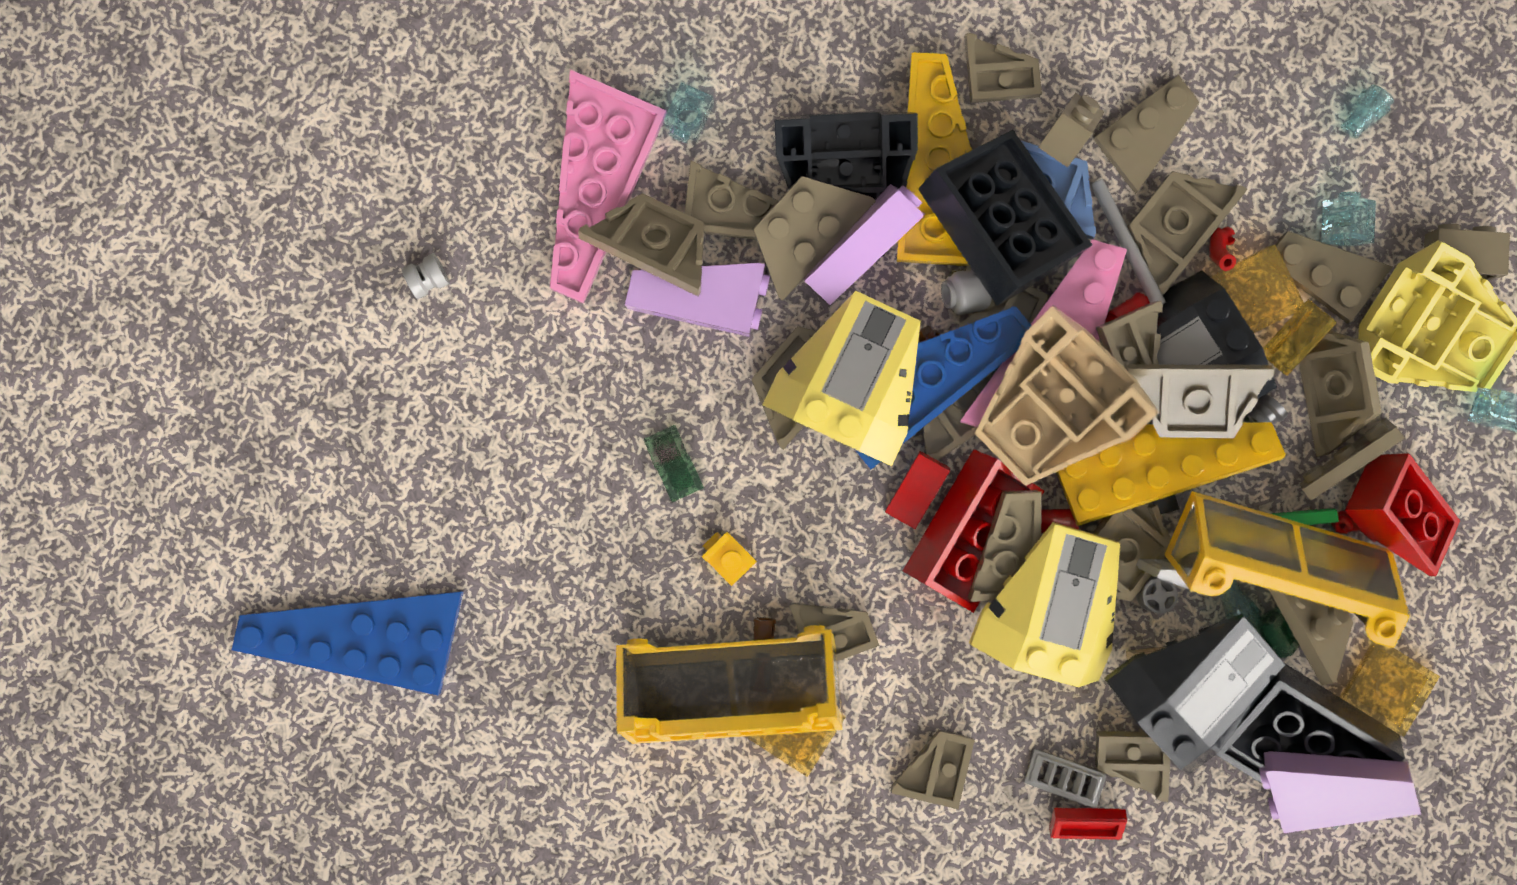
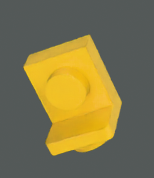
[701,531,757,586]

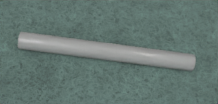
[1090,179,1166,305]

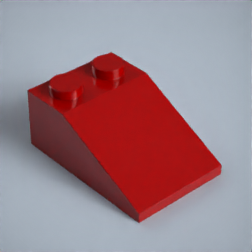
[1345,453,1460,577]

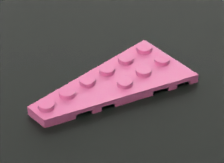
[550,70,667,304]
[960,239,1127,428]

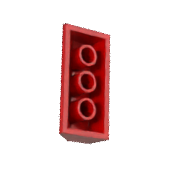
[902,449,1045,613]

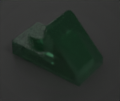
[643,425,704,503]
[1251,606,1300,659]

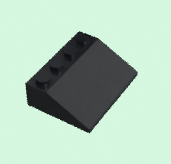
[918,130,1092,306]
[1216,663,1405,830]

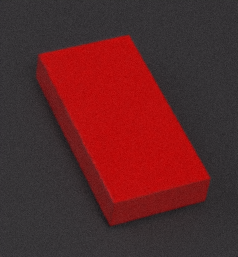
[885,451,951,529]
[1049,808,1128,840]

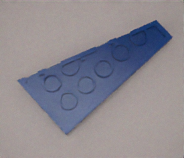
[853,306,1032,469]
[231,591,464,695]

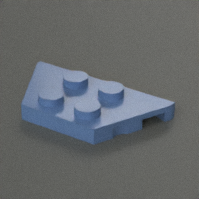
[1021,140,1096,240]

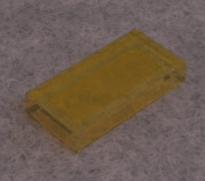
[1263,299,1337,376]

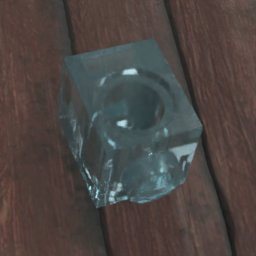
[664,82,714,143]
[1321,192,1376,247]
[1468,388,1517,433]

